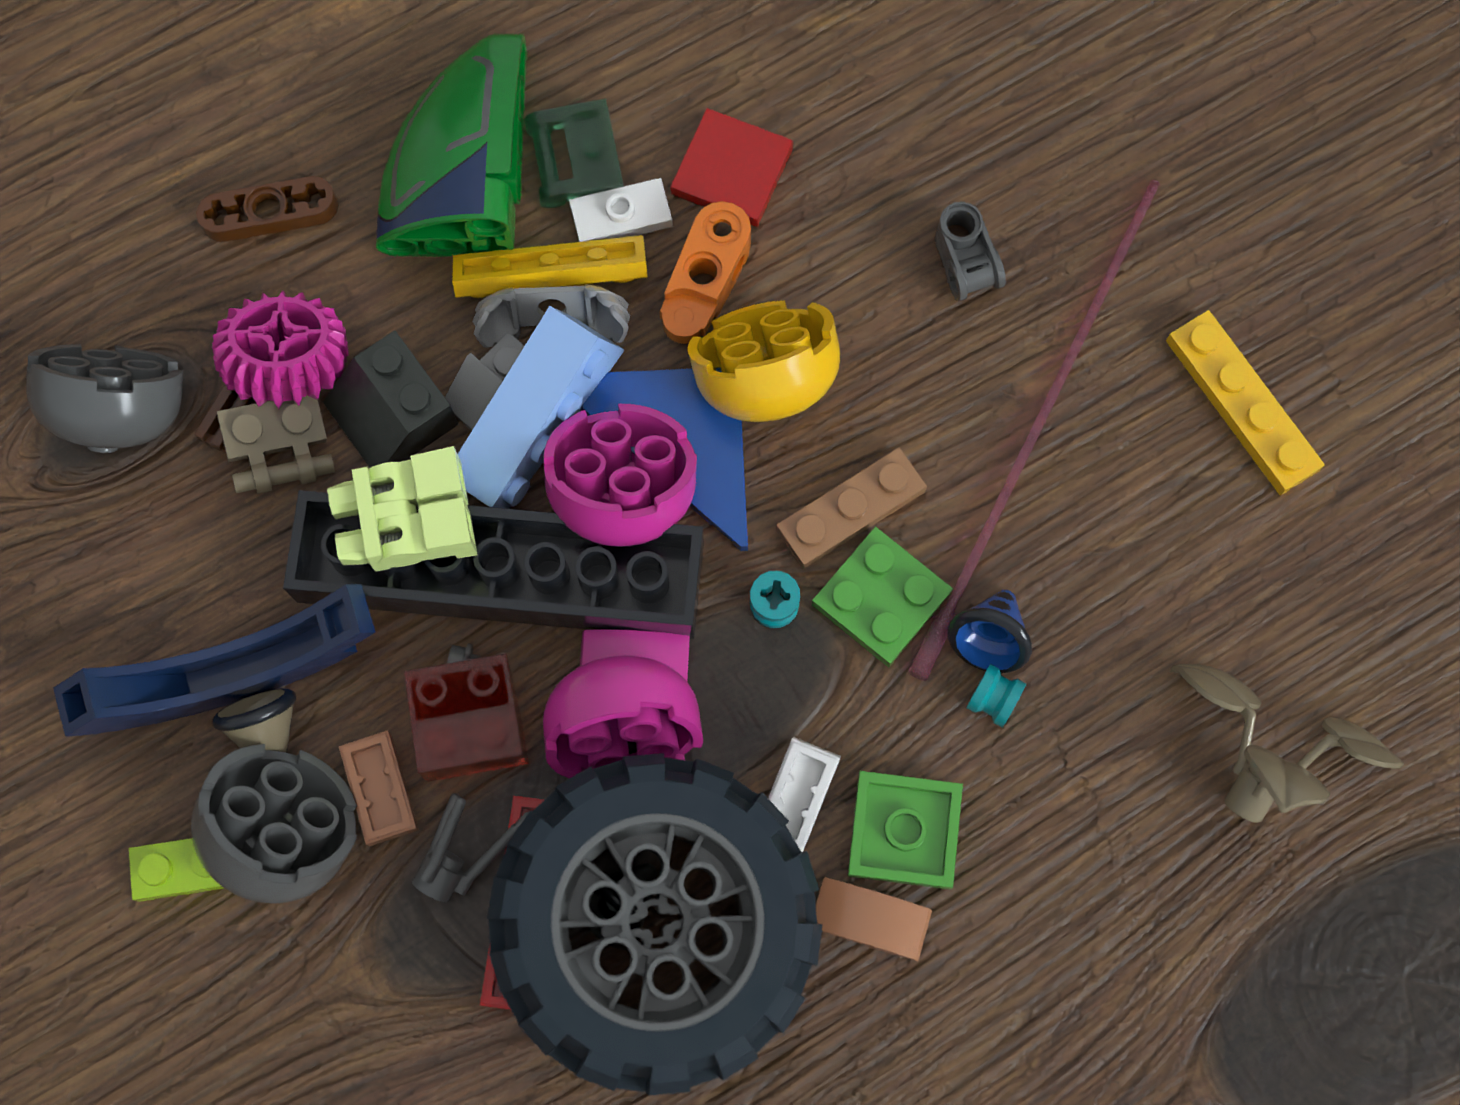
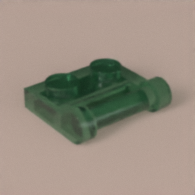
[524,98,624,208]

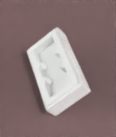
[569,178,673,242]
[768,737,841,852]

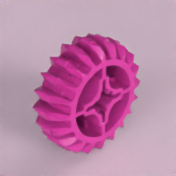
[212,290,349,409]

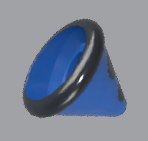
[947,590,1032,673]

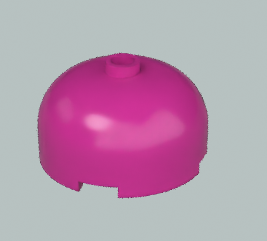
[543,404,697,547]
[543,656,703,779]

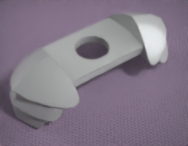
[473,284,630,348]

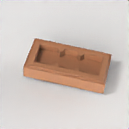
[338,730,419,846]

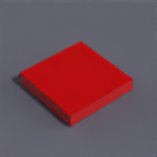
[670,108,793,227]

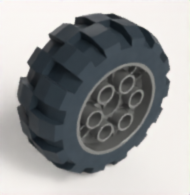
[487,753,823,1096]

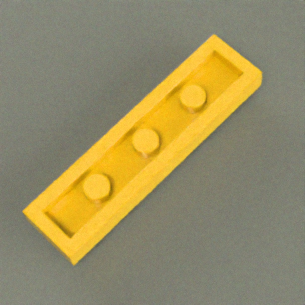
[452,235,648,298]
[1166,310,1325,496]

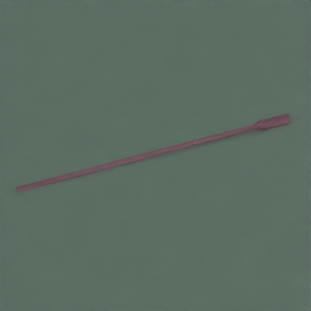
[908,180,1160,681]

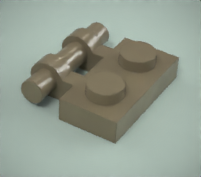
[217,396,335,494]

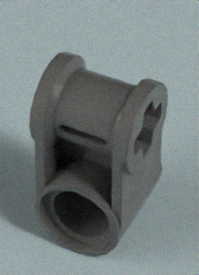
[934,201,1006,302]

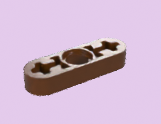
[196,176,338,242]

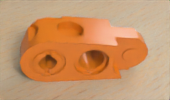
[660,201,751,344]

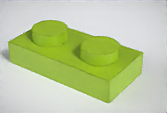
[129,838,223,902]

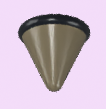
[212,688,297,753]

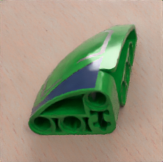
[376,34,527,257]

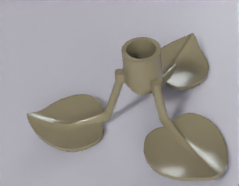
[1169,664,1404,823]

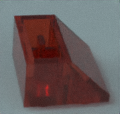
[404,653,528,782]

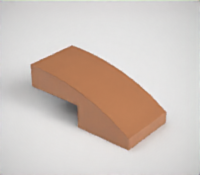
[816,877,932,961]

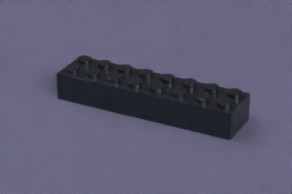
[283,490,704,639]

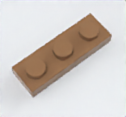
[776,447,927,570]

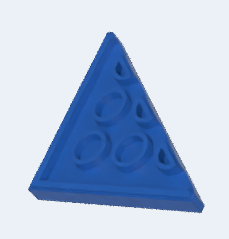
[581,367,748,551]

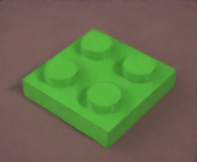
[812,527,953,668]
[847,771,963,890]

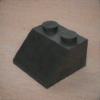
[323,330,459,468]

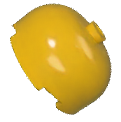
[688,300,840,422]

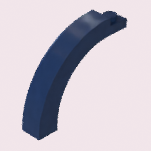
[53,584,376,737]

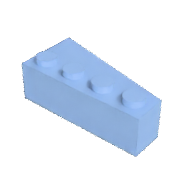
[458,306,625,509]

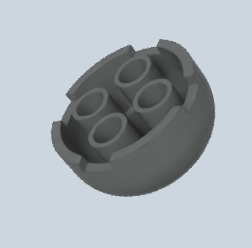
[26,344,183,453]
[191,744,357,904]

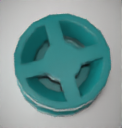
[750,571,800,628]
[966,664,1027,728]

